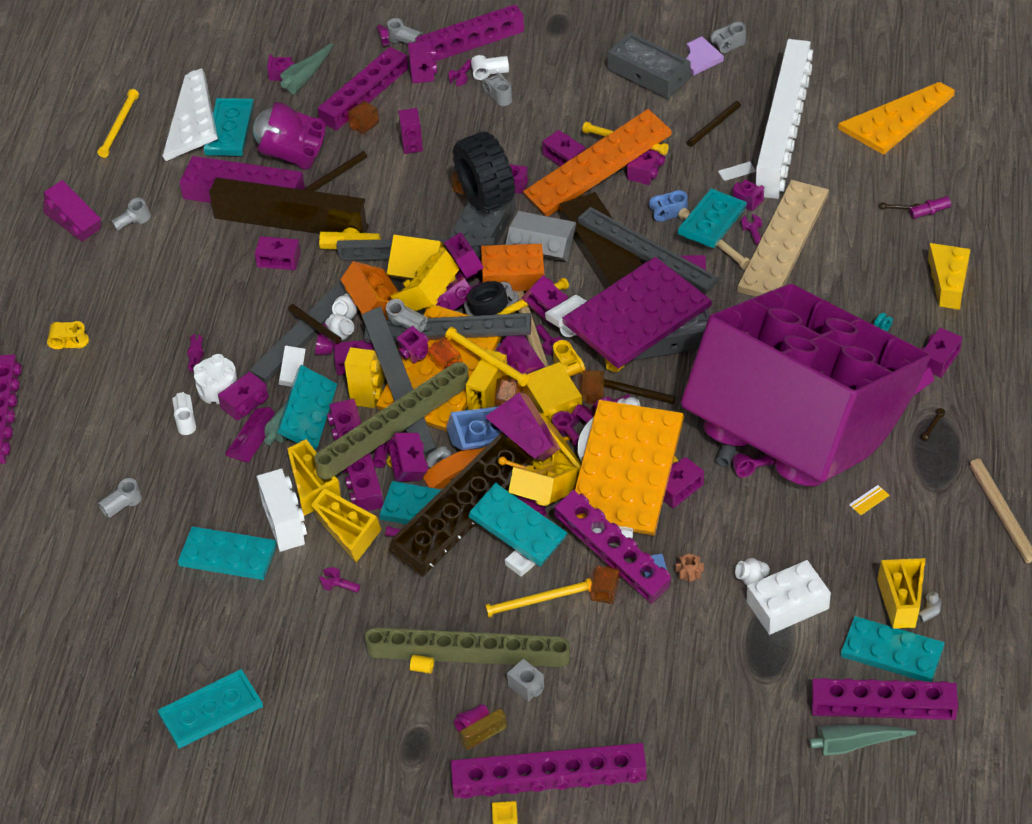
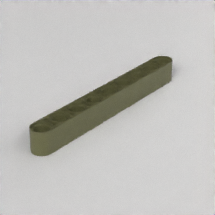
[314,362,469,479]
[365,628,570,667]

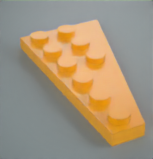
[838,82,955,155]

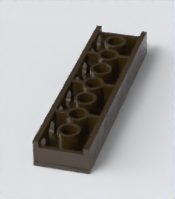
[209,177,369,234]
[559,192,643,289]
[389,432,535,577]

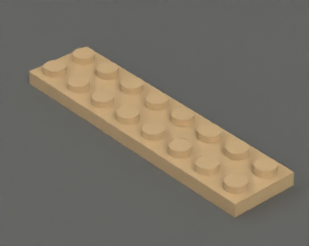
[738,180,829,297]

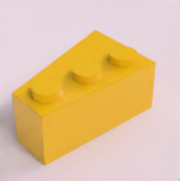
[928,243,971,310]
[390,250,460,311]
[345,347,386,408]
[287,439,341,516]
[508,463,578,506]
[311,488,382,563]
[877,558,926,629]

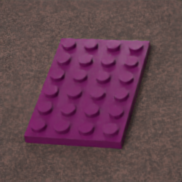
[562,257,712,369]

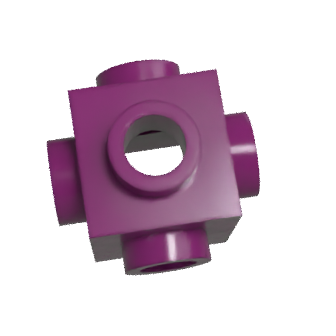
[397,325,430,364]

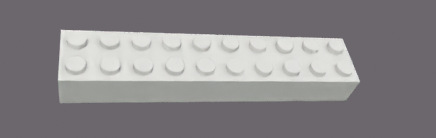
[756,39,813,199]

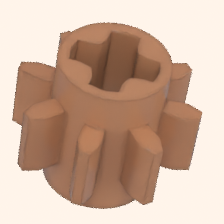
[676,553,704,582]

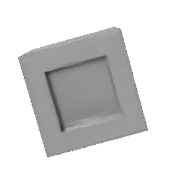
[507,659,544,702]

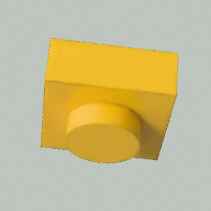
[492,801,518,824]

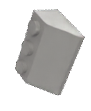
[505,211,576,262]

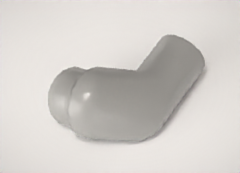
[426,446,451,469]
[918,592,941,623]

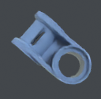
[649,190,688,222]

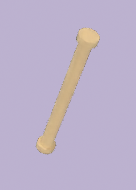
[678,208,751,270]

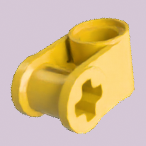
[47,321,89,349]
[553,340,585,377]

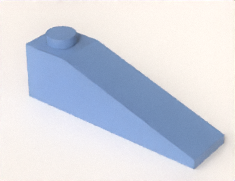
[446,407,507,450]

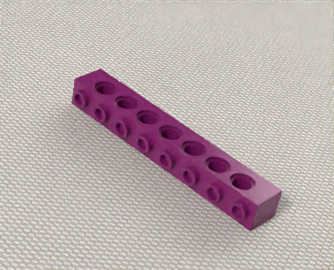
[451,743,646,799]

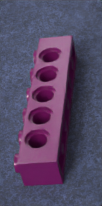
[415,4,524,62]
[317,47,409,131]
[0,354,22,464]
[327,399,383,511]
[555,490,671,604]
[811,678,958,720]

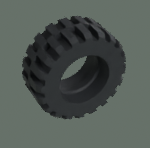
[452,131,516,212]

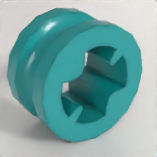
[874,312,893,331]

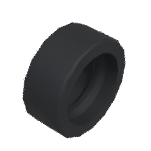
[467,281,508,316]

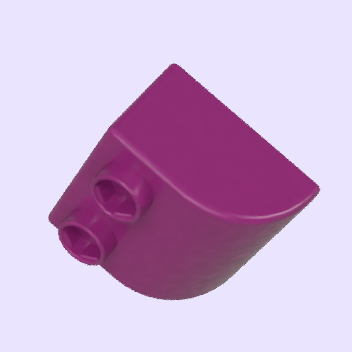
[681,284,931,486]

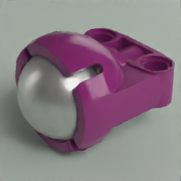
[253,102,326,169]

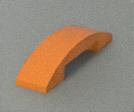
[423,445,488,489]

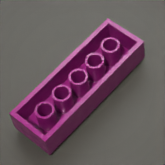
[179,156,305,203]

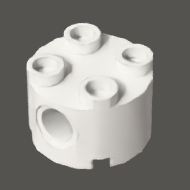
[194,354,238,404]

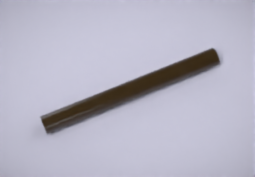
[687,100,741,147]
[303,151,367,191]
[288,304,342,344]
[593,376,676,404]

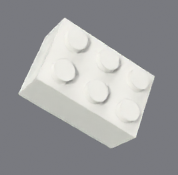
[256,469,307,552]
[747,560,831,635]

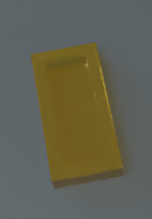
[460,708,507,751]

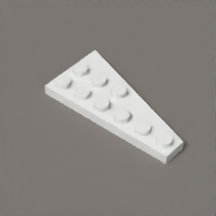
[163,68,218,161]

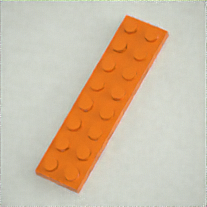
[523,109,672,217]

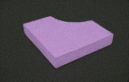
[686,36,724,76]

